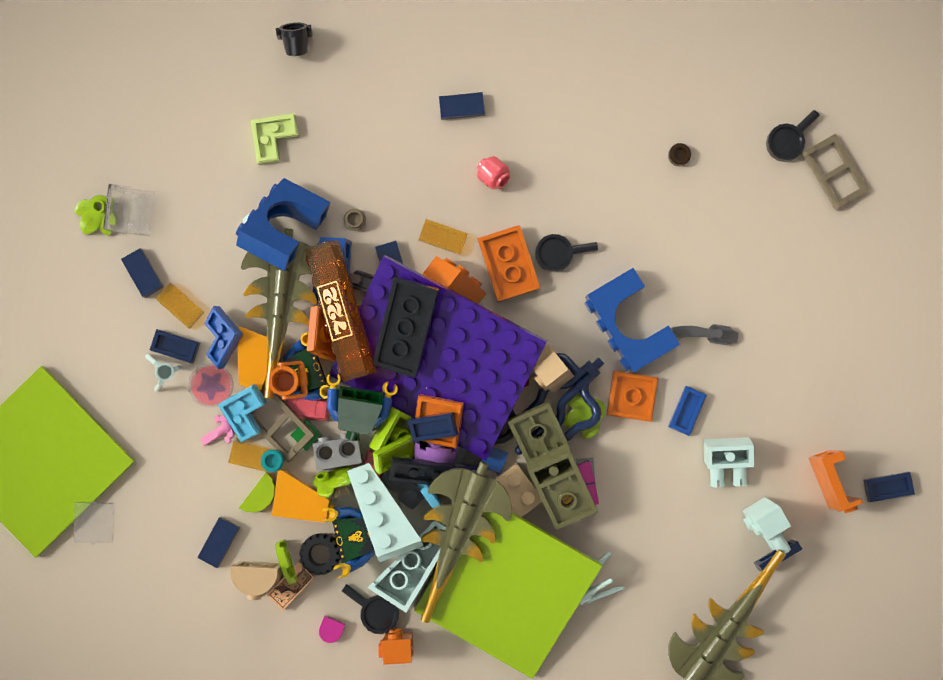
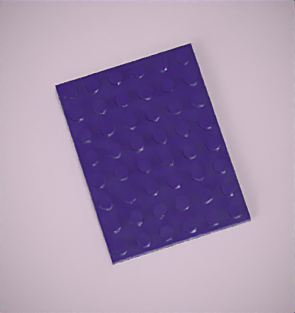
[329,255,548,460]

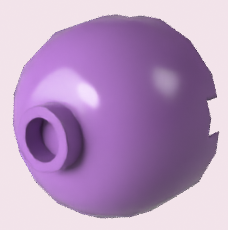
[413,441,459,464]

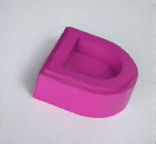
[319,615,346,643]

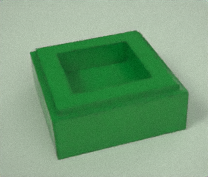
[291,419,322,451]

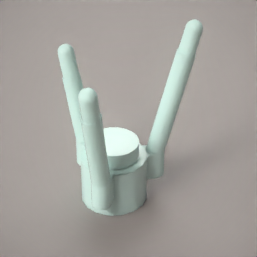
[145,354,183,392]
[580,552,625,605]

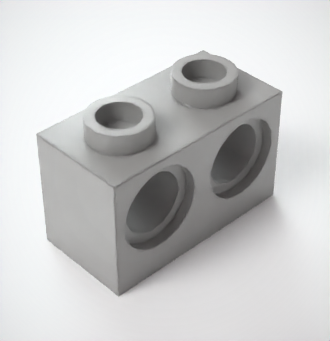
[312,433,364,470]

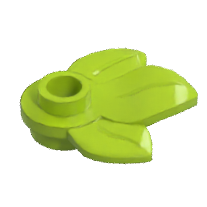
[74,195,115,236]
[564,395,606,439]
[313,466,353,497]

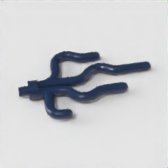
[515,353,605,455]

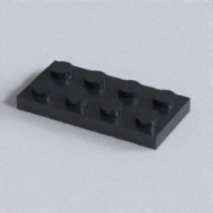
[372,276,440,378]

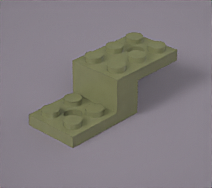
[507,401,598,530]

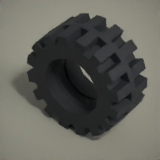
[299,533,341,575]

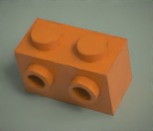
[378,628,414,665]

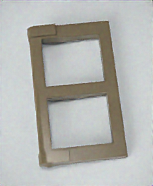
[801,134,869,210]
[250,390,316,463]

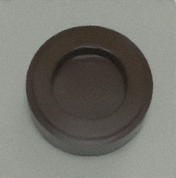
[668,143,691,167]

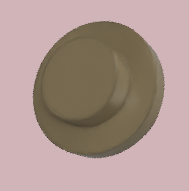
[344,209,366,231]

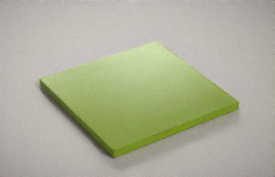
[0,366,136,558]
[414,512,602,679]

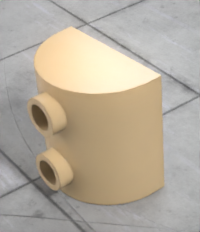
[231,561,283,600]

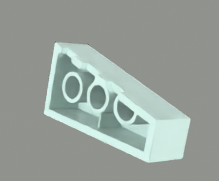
[347,463,423,562]
[368,521,446,613]

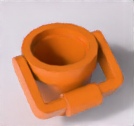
[268,361,308,400]

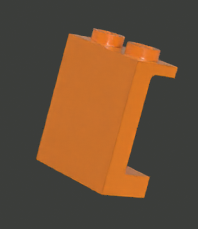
[808,450,863,513]

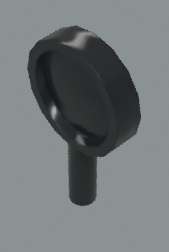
[766,110,820,162]
[535,234,598,272]
[341,584,399,634]

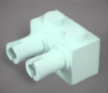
[703,437,754,487]
[742,497,791,554]

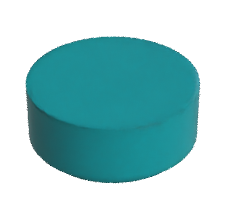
[261,449,285,472]

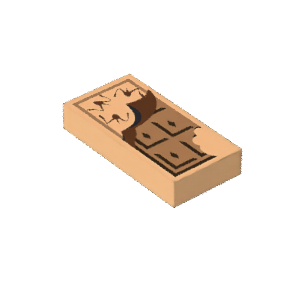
[267,561,316,610]

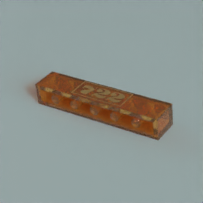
[305,240,377,382]

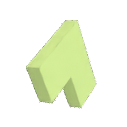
[251,113,299,165]

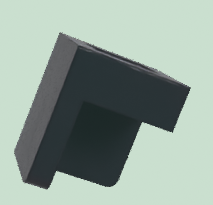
[453,446,482,467]

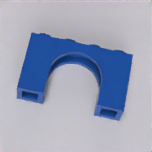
[236,178,331,271]
[584,268,680,373]

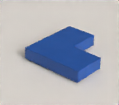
[204,306,243,369]

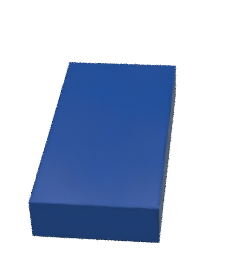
[668,386,707,436]

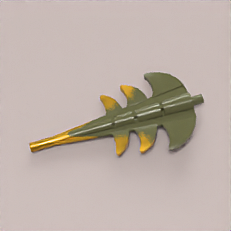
[241,228,326,398]
[421,461,512,623]
[668,549,786,680]

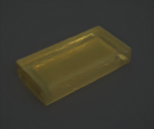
[418,219,468,255]
[156,282,205,329]
[228,441,273,473]

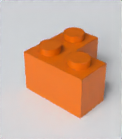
[422,256,487,304]

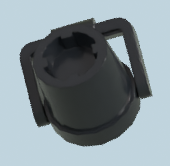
[276,22,312,56]

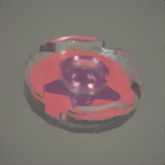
[188,363,234,408]

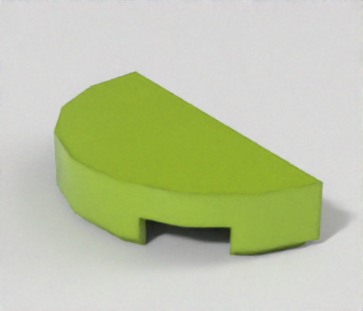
[239,472,275,513]
[275,539,298,585]

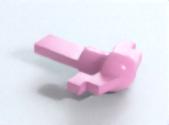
[200,415,234,446]

